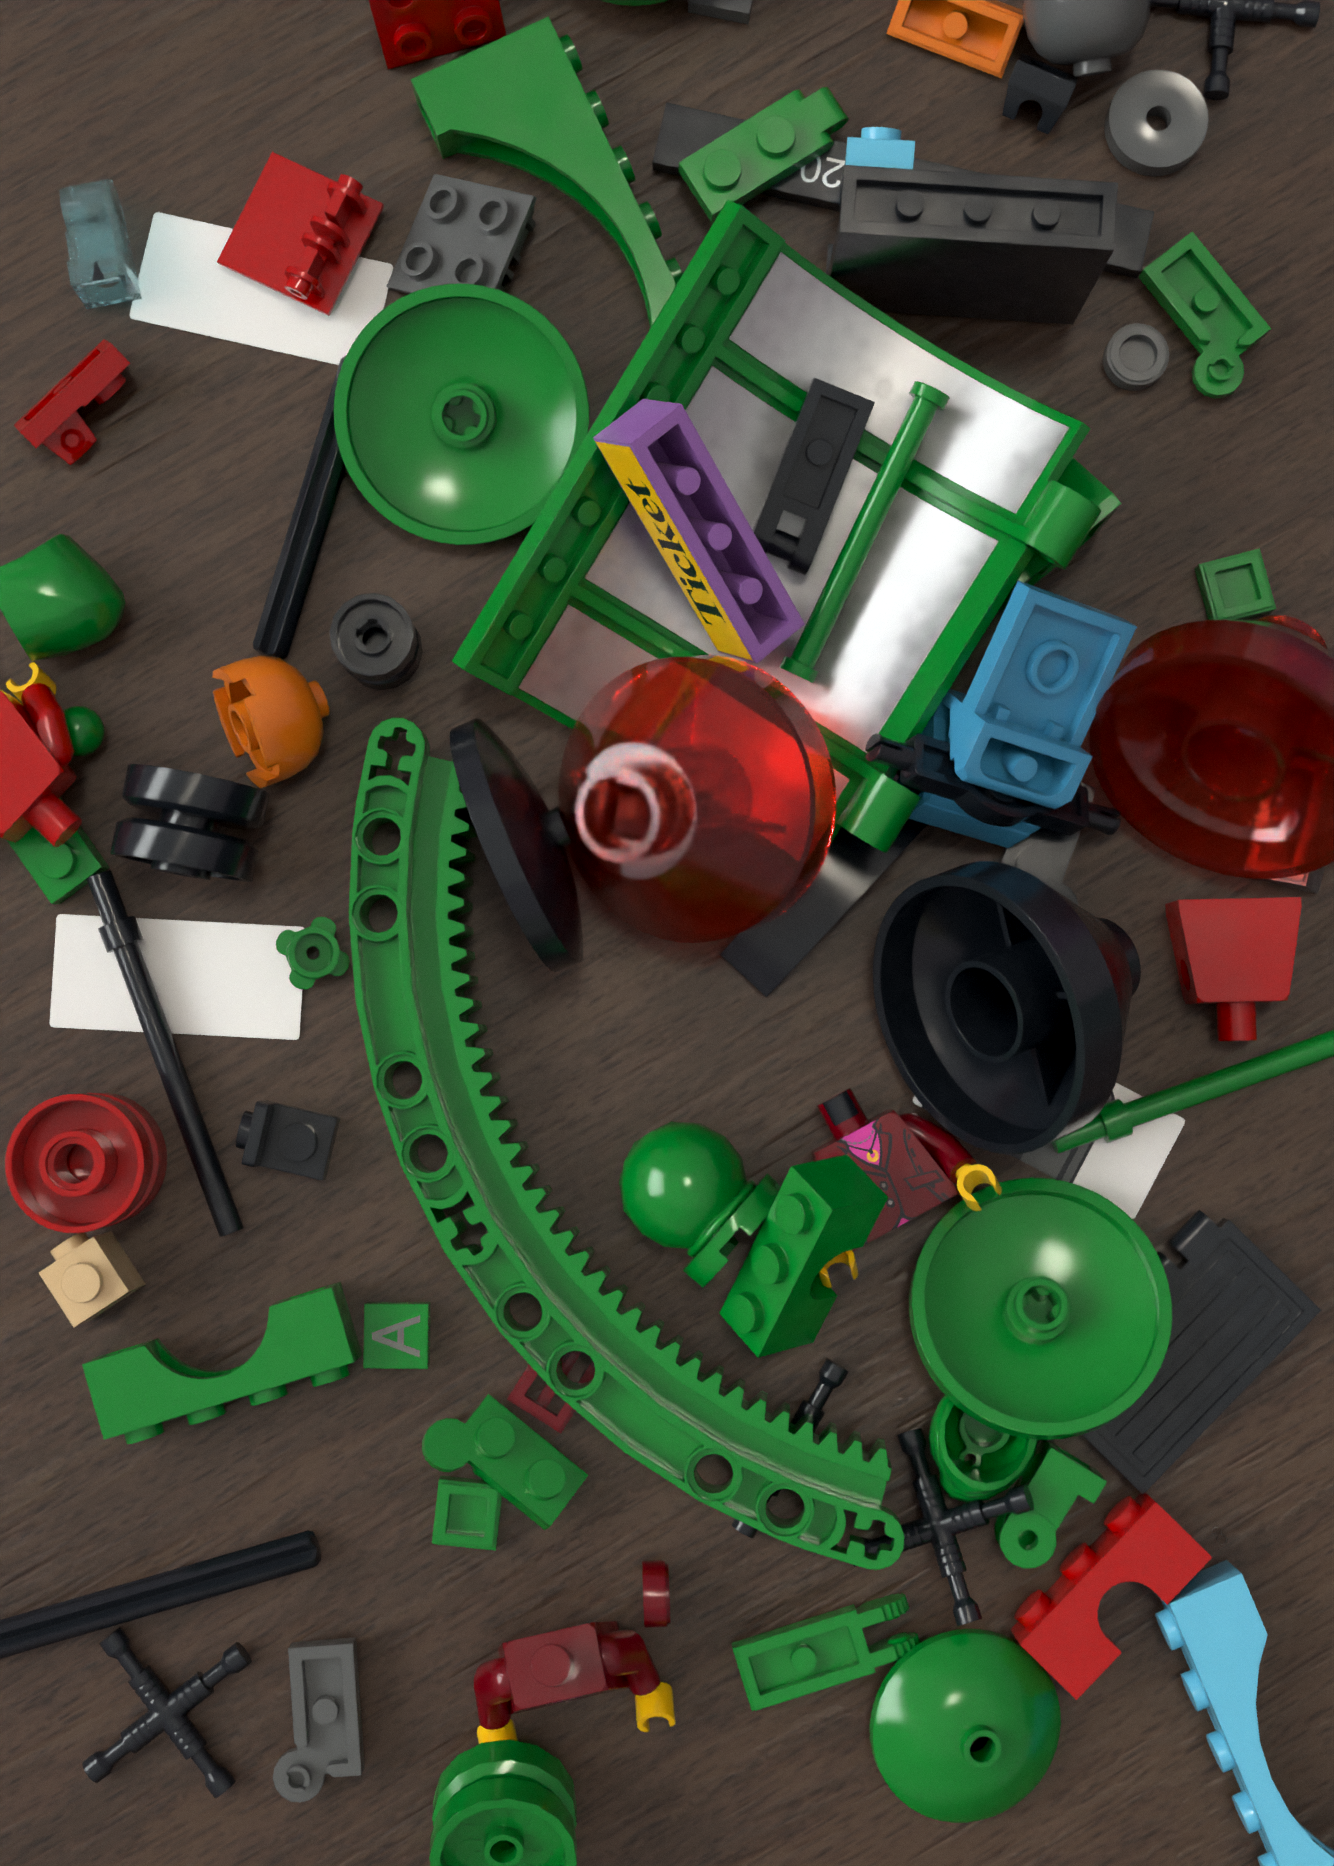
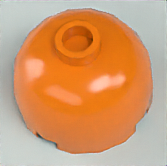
[212,656,329,788]

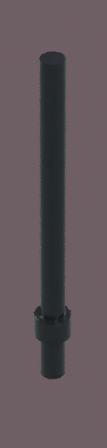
[87,870,244,1237]

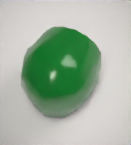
[0,534,126,661]

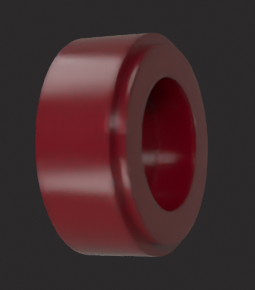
[642,1560,671,1628]

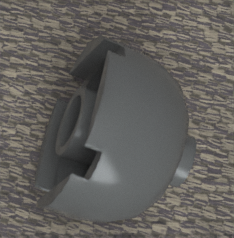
[1022,0,1151,78]

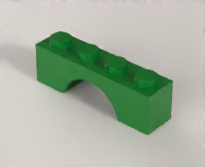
[82,1281,362,1444]

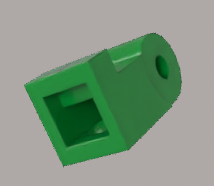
[994,1440,1107,1568]

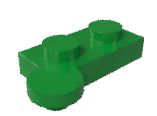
[1138,231,1271,399]
[422,1394,588,1530]

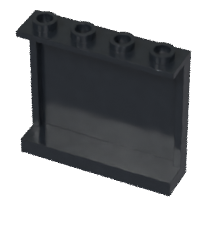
[826,165,1118,325]

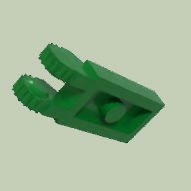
[732,1593,920,1711]

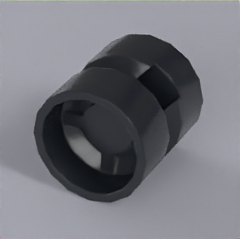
[329,593,423,690]

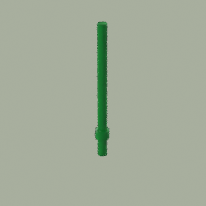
[1052,1029,1334,1154]

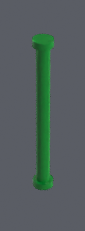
[779,381,950,684]

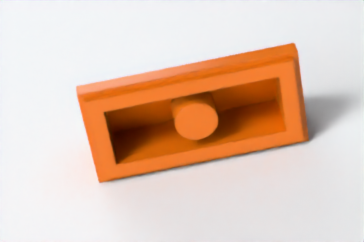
[886,0,1024,79]

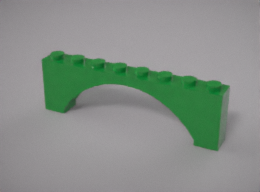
[411,16,683,328]

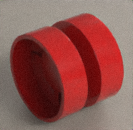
[5,1093,167,1233]

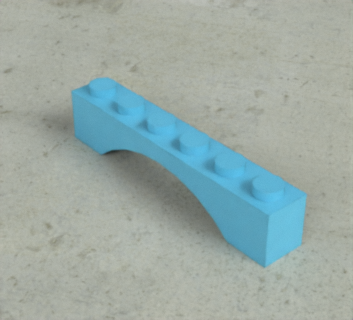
[1155,1560,1334,1866]

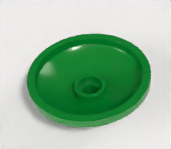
[870,1629,1061,1823]

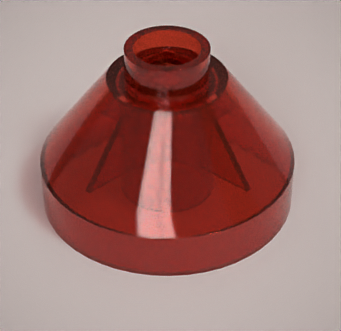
[1089,615,1334,879]
[558,655,837,943]

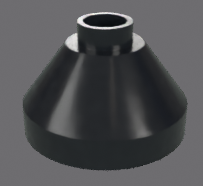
[873,861,1141,1155]

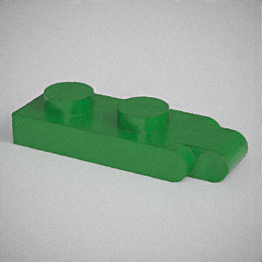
[679,87,849,223]

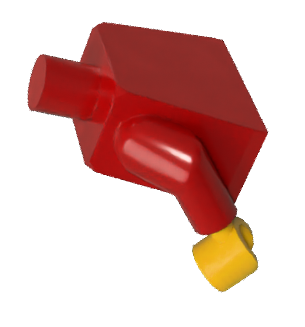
[0,662,82,847]

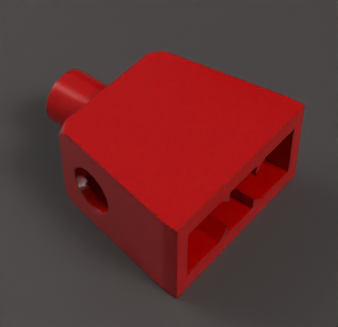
[1165,897,1302,1041]

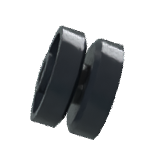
[110,764,270,882]

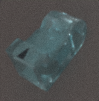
[59,178,142,309]

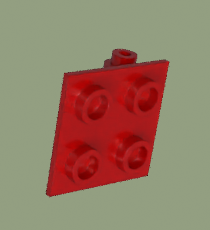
[369,0,507,69]
[217,152,384,316]

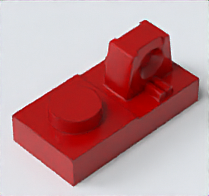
[14,339,130,465]

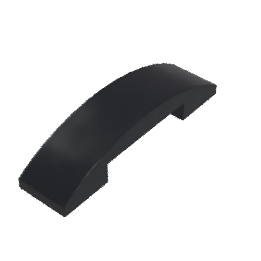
[720,774,927,997]

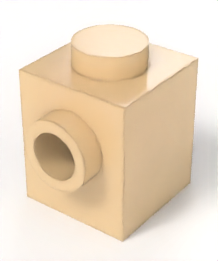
[39,1231,146,1327]

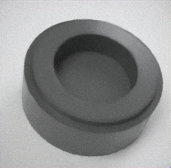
[1103,323,1169,391]

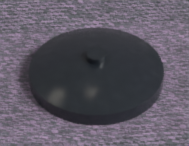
[449,718,583,972]

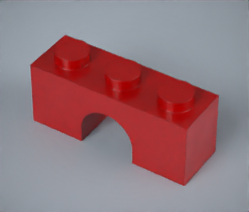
[1011,1493,1213,1700]

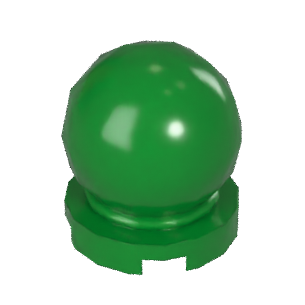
[619,1121,781,1288]

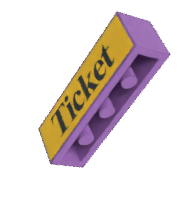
[593,399,805,664]

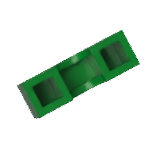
[719,1154,888,1358]

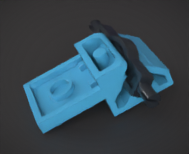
[865,581,1137,848]

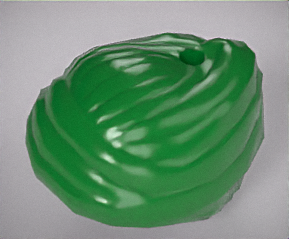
[929,1395,1038,1503]

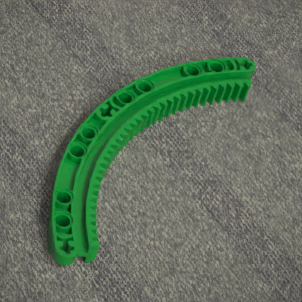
[349,718,904,1570]

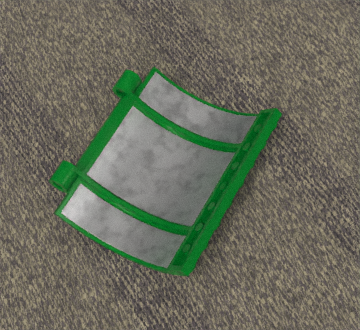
[452,200,1102,880]

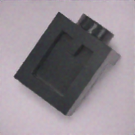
[236,1100,340,1181]

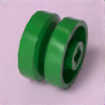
[429,1739,577,1866]

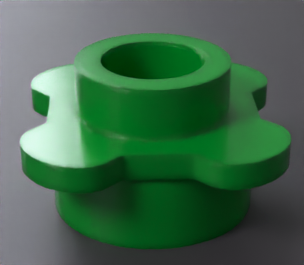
[276,917,350,990]

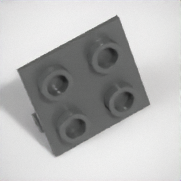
[386,174,537,294]

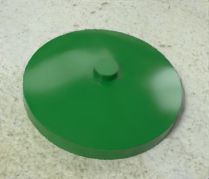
[334,284,590,545]
[909,1178,1172,1440]

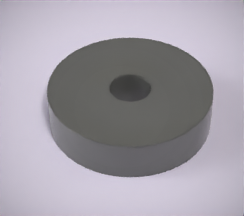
[1104,69,1209,176]

